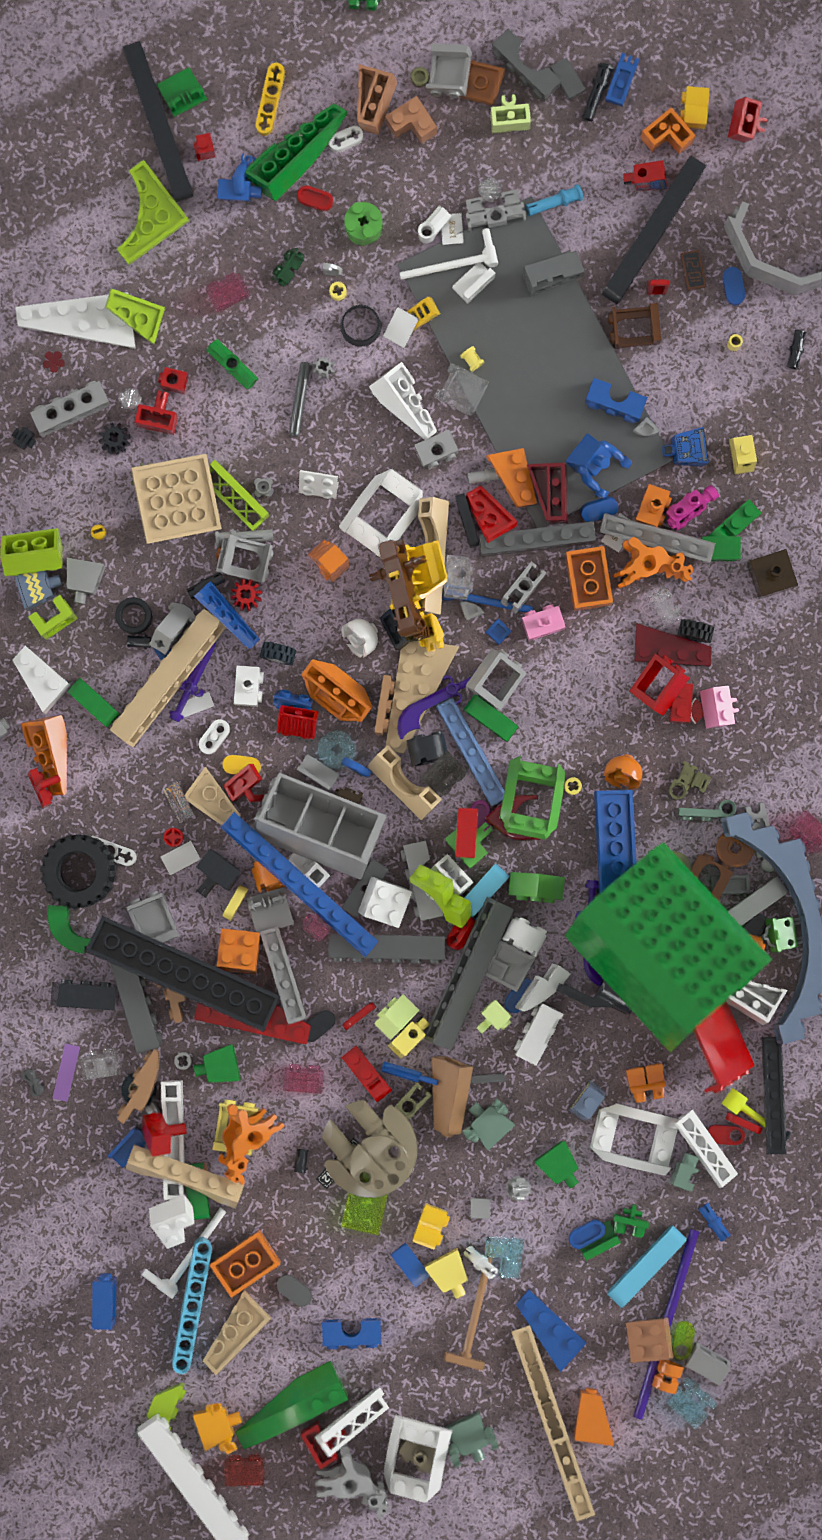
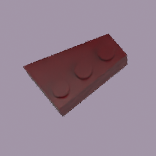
[527,462,568,524]

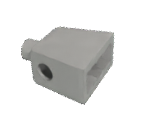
[67,558,105,605]

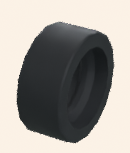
[115,597,153,635]

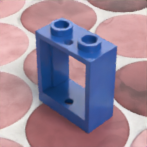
[92,1273,117,1330]

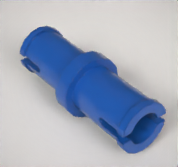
[698,1203,731,1242]

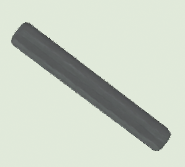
[289,362,310,437]

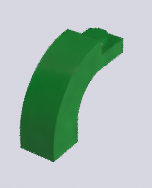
[48,905,91,954]

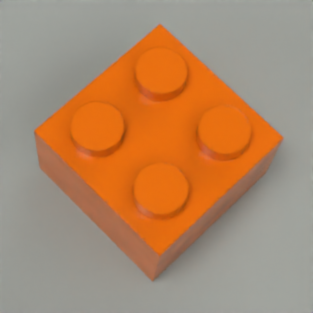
[217,928,261,975]

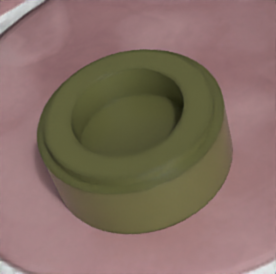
[410,67,429,87]

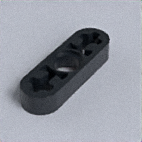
[455,493,479,548]

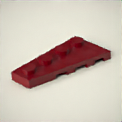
[634,623,712,667]

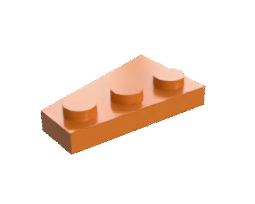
[486,448,537,508]

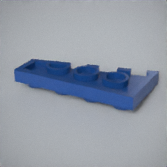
[194,581,260,649]
[516,1289,587,1372]

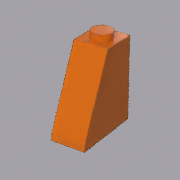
[573,1387,614,1446]

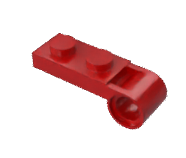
[341,1046,393,1103]

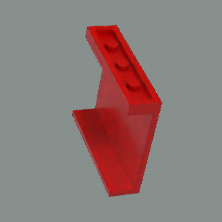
[693,1001,755,1094]

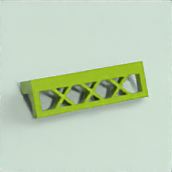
[209,460,269,531]

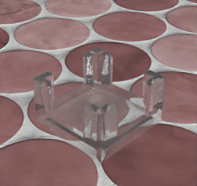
[434,363,489,416]

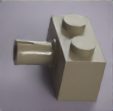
[398,1440,436,1474]

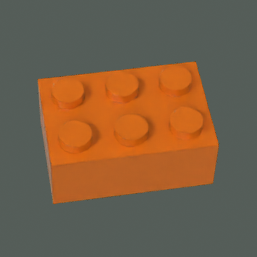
[565,546,613,611]
[210,1229,281,1298]

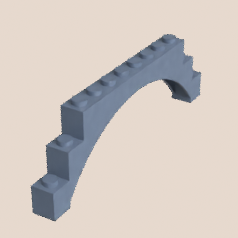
[720,812,822,1044]

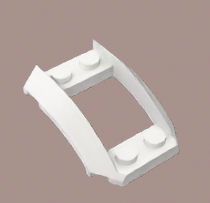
[339,469,423,557]
[590,1103,679,1176]
[384,1415,452,1503]

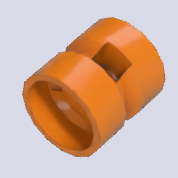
[652,1360,684,1394]

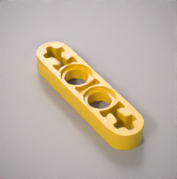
[256,63,285,136]

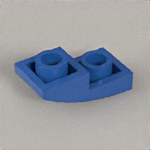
[390,1242,430,1288]

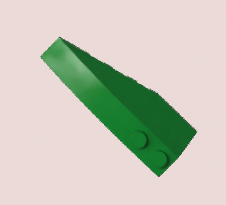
[245,103,347,202]
[235,1361,348,1450]

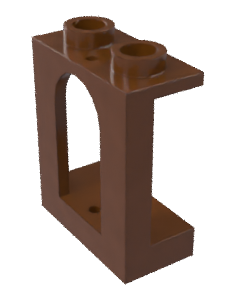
[608,303,661,348]
[690,853,734,900]

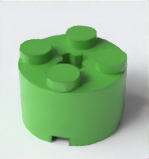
[344,202,383,246]

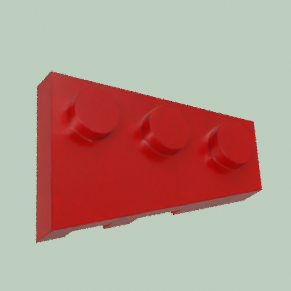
[466,485,518,543]

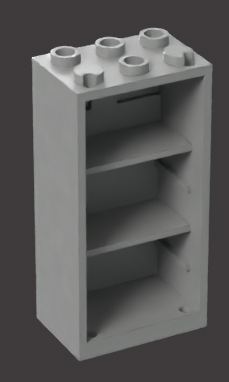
[253,773,387,880]

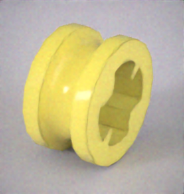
[329,282,347,301]
[564,777,582,795]

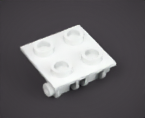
[299,470,339,499]

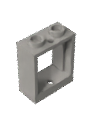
[466,649,526,711]

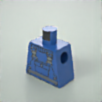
[662,427,709,467]

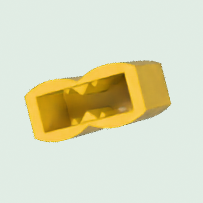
[680,86,709,129]
[412,1203,450,1249]

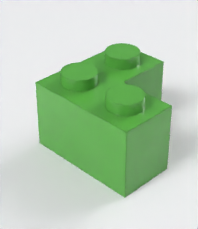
[508,872,565,903]

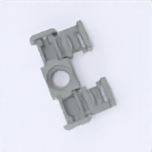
[466,189,526,232]

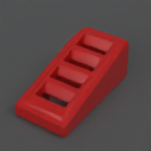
[647,279,670,295]

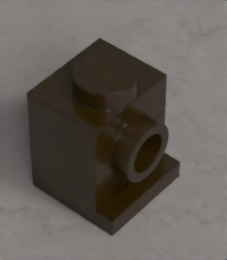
[334,787,363,805]

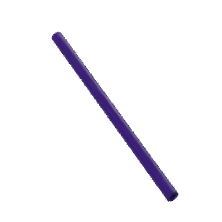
[633,1229,699,1420]

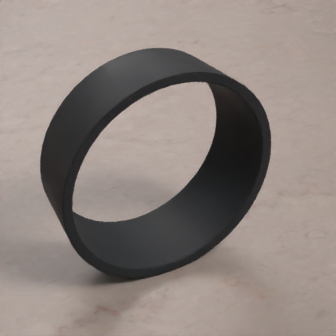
[340,305,382,347]

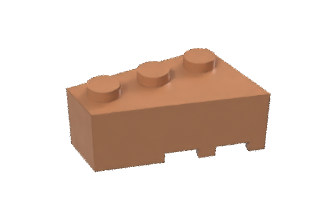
[357,64,397,135]

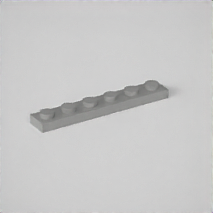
[600,513,716,563]

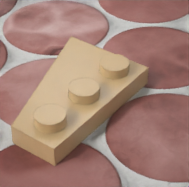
[183,767,241,825]

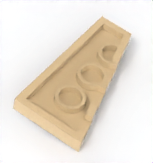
[203,1290,272,1375]

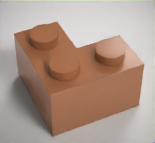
[385,96,437,144]

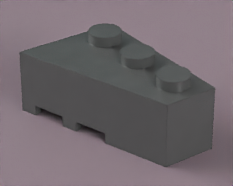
[522,251,585,297]

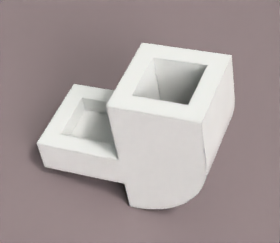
[288,853,330,887]

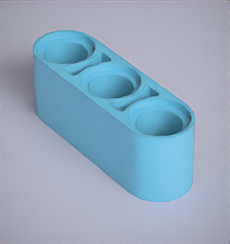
[465,863,510,917]

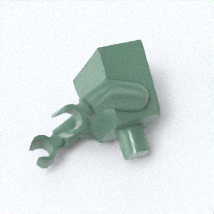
[462,1098,515,1151]
[445,1411,499,1468]

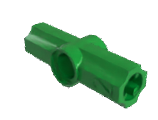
[206,339,258,390]

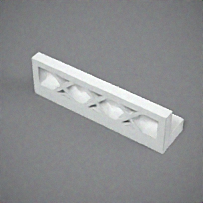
[675,1110,738,1188]
[315,1388,389,1457]

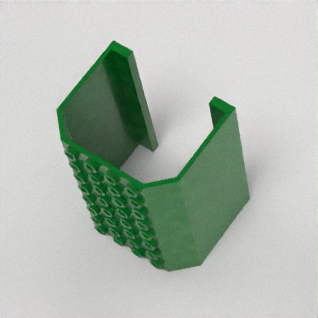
[565,842,772,1053]

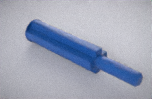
[382,1061,439,1085]

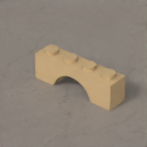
[367,745,442,820]

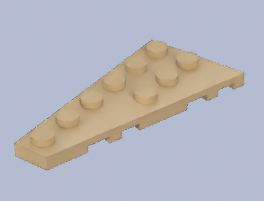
[386,641,459,754]

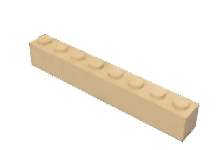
[110,609,226,747]

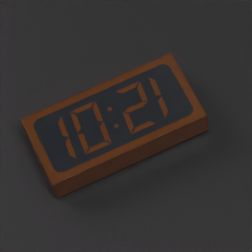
[680,250,706,291]

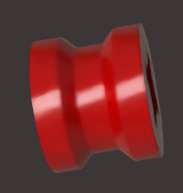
[164,828,184,847]

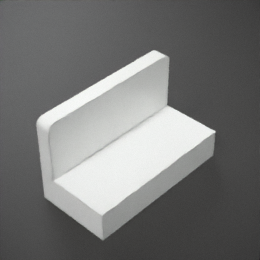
[453,263,495,304]

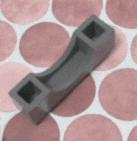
[492,28,562,102]

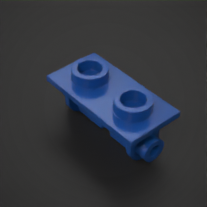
[273,689,314,710]

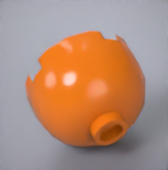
[603,754,642,790]

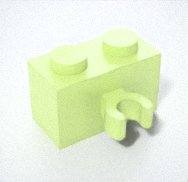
[490,95,531,133]
[374,994,419,1040]
[476,999,511,1033]

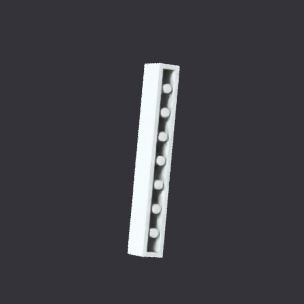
[138,1413,249,1540]

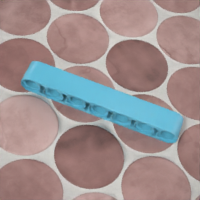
[172,1237,212,1374]

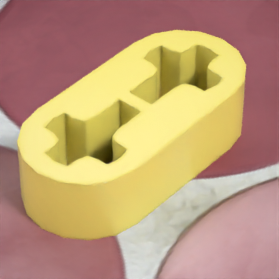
[222,885,249,921]

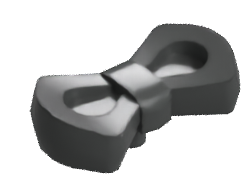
[21,1069,44,1097]

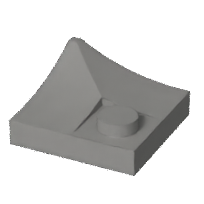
[485,940,536,992]

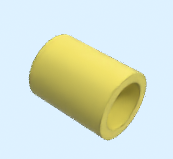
[727,334,743,351]

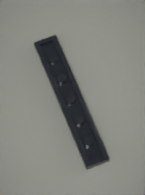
[762,1037,787,1155]

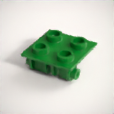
[156,67,207,117]

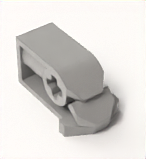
[149,602,196,655]

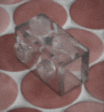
[644,585,683,630]
[79,1048,123,1081]

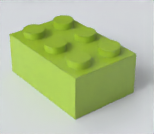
[0,528,63,576]

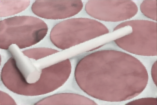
[399,229,498,280]
[142,1208,226,1299]

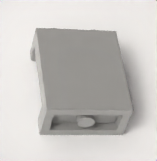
[425,44,472,98]
[126,891,180,943]

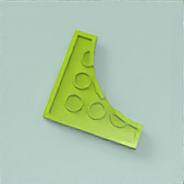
[117,160,189,266]

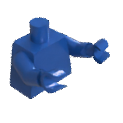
[217,153,262,202]
[565,433,632,498]

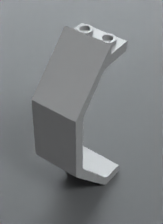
[723,201,822,295]

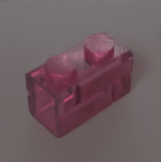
[205,273,250,313]
[789,810,822,853]
[302,914,332,942]
[283,1064,324,1094]

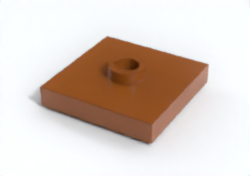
[460,60,505,106]

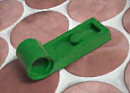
[709,499,761,536]

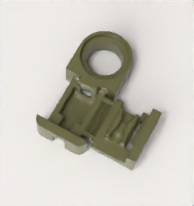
[669,761,711,800]

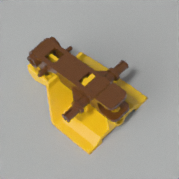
[369,540,447,652]

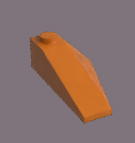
[21,715,67,796]

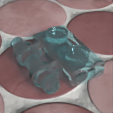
[666,1377,717,1429]

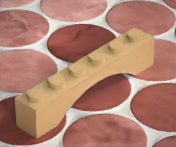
[418,497,449,615]
[126,1145,244,1208]

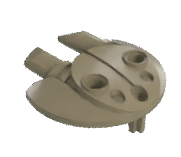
[321,1100,418,1198]

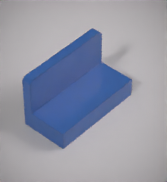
[107,1126,146,1168]

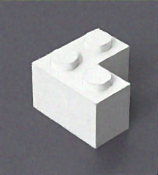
[149,1195,194,1249]

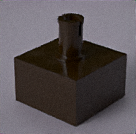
[747,549,798,599]

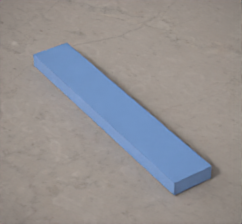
[436,697,504,807]

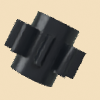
[11,427,36,450]

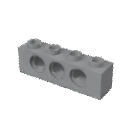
[30,381,111,437]

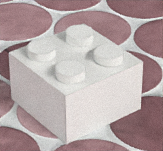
[358,876,412,928]

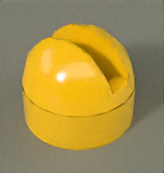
[91,524,106,540]

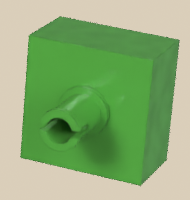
[445,822,493,869]

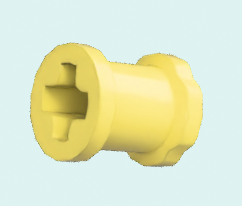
[460,346,484,372]

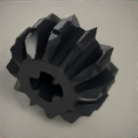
[98,422,131,455]

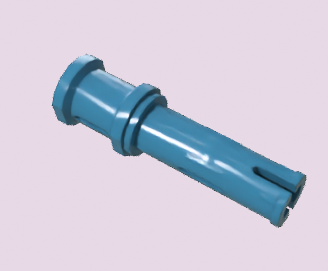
[526,184,583,216]

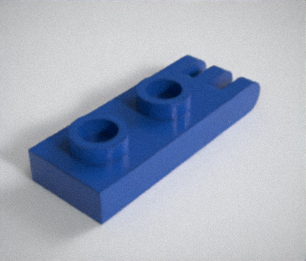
[605,53,640,107]

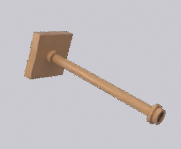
[443,1244,498,1371]

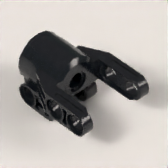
[556,979,632,1015]

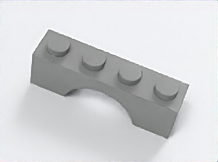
[400,841,443,921]

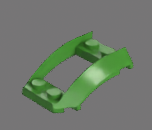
[499,755,566,840]

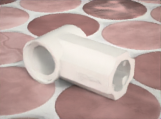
[418,206,451,244]

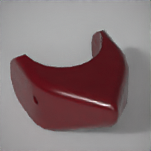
[484,795,540,841]

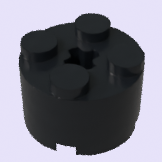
[407,731,449,767]

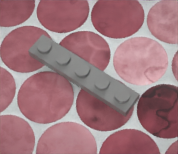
[260,926,307,1025]

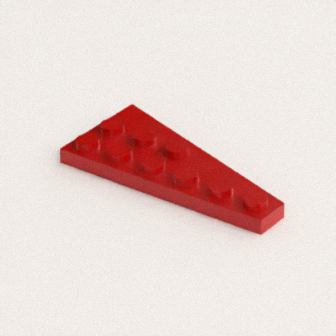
[194,1003,311,1045]

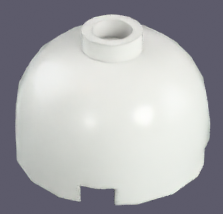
[341,619,378,658]

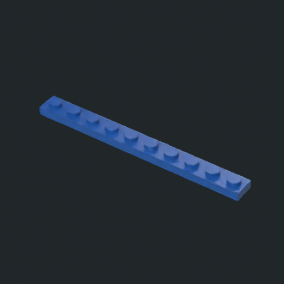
[220,812,379,957]

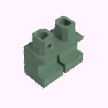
[669,1152,699,1192]

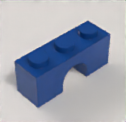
[585,378,648,423]
[322,1318,381,1349]

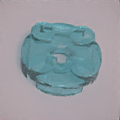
[318,731,356,769]

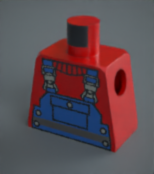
[623,160,667,191]

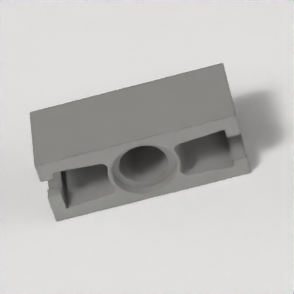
[501,561,546,614]

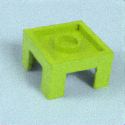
[28,595,78,640]

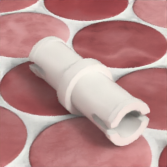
[464,1246,498,1279]

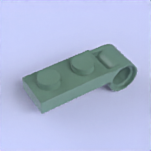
[677,800,736,822]

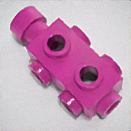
[666,485,719,531]

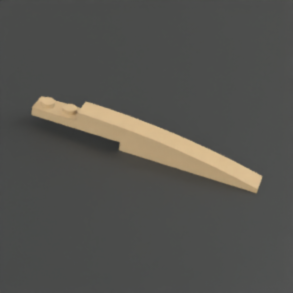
[511,1325,595,1521]

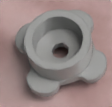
[254,478,273,497]

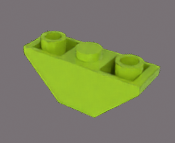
[147,1382,186,1430]

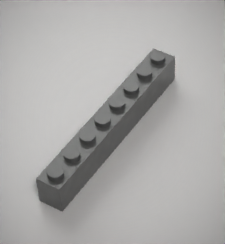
[424,897,514,1051]

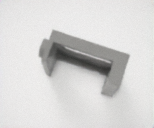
[216,534,273,583]

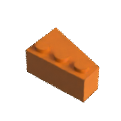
[308,539,350,582]

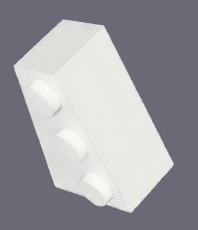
[13,646,71,714]
[725,981,787,1025]
[513,1003,564,1066]

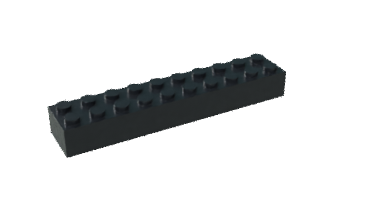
[86,915,280,1032]

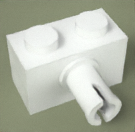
[234,666,264,707]
[426,854,473,900]

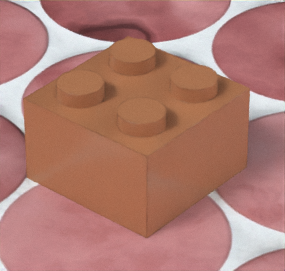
[626,1318,673,1363]

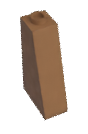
[432,1055,473,1137]

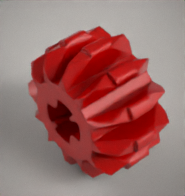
[230,579,263,611]

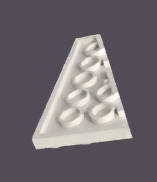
[15,292,136,349]

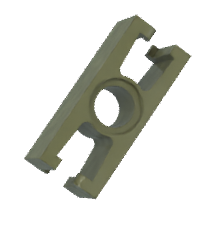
[394,1082,431,1120]

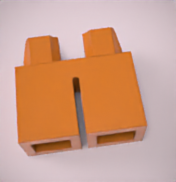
[625,1063,666,1103]

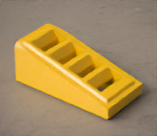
[407,297,440,331]

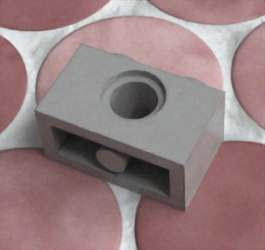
[414,430,458,470]

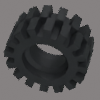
[677,619,715,643]

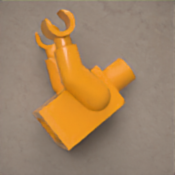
[193,1403,242,1455]

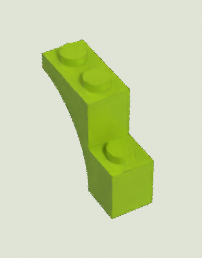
[410,864,472,928]

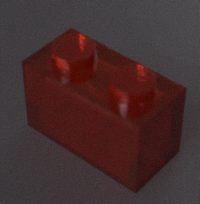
[224,1454,265,1486]

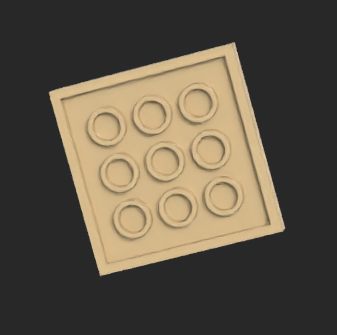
[131,454,222,544]

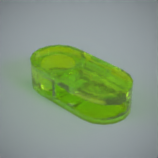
[672,1321,695,1360]

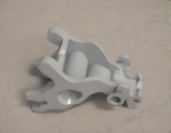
[314,1445,389,1519]

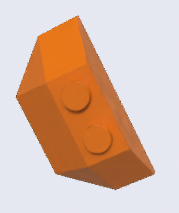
[302,659,373,722]

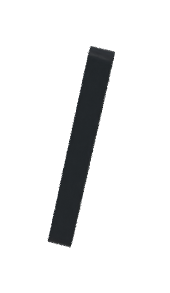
[122,41,194,202]
[601,155,707,305]

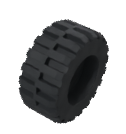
[40,834,117,908]

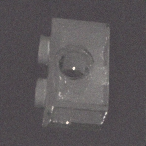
[444,555,473,600]

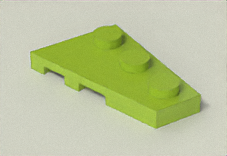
[105,289,165,344]

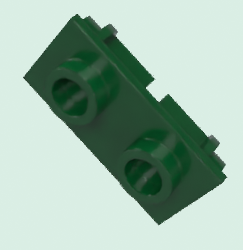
[271,248,305,287]

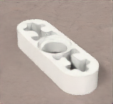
[91,836,137,866]

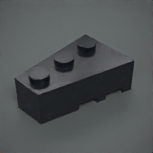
[50,979,116,1010]

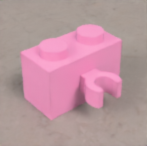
[521,604,566,641]
[700,686,739,729]

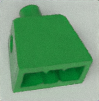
[194,1044,241,1083]
[534,1139,579,1189]

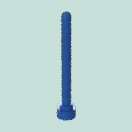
[442,585,533,613]

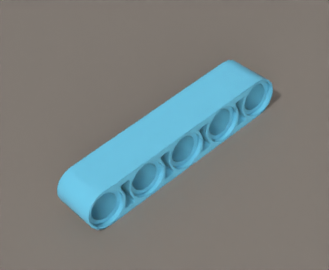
[607,1225,687,1308]

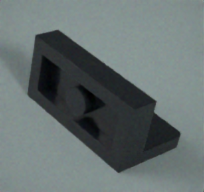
[379,607,419,651]

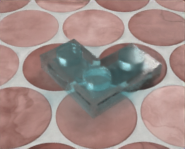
[485,1237,524,1278]

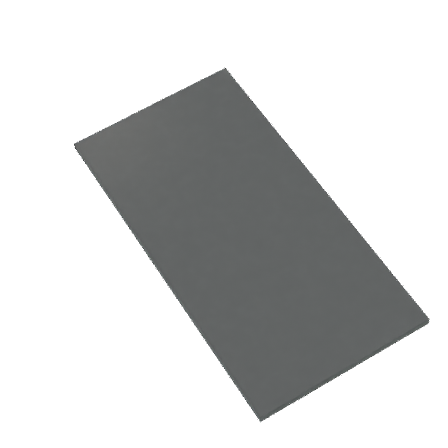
[398,196,673,528]

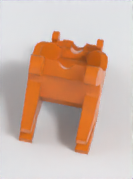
[613,537,693,589]
[218,1104,284,1185]

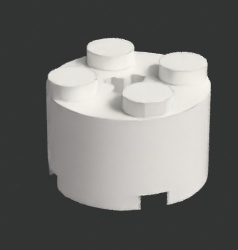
[502,917,547,957]

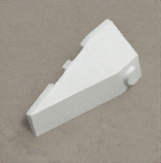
[369,362,437,440]

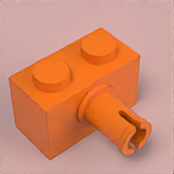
[635,484,672,527]

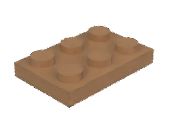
[375,675,395,736]

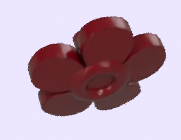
[43,351,65,373]

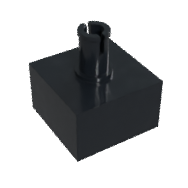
[196,849,243,898]

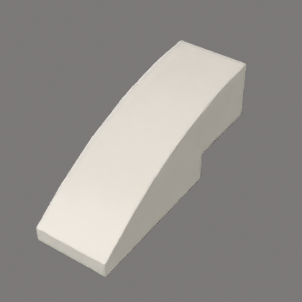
[515,963,570,1012]

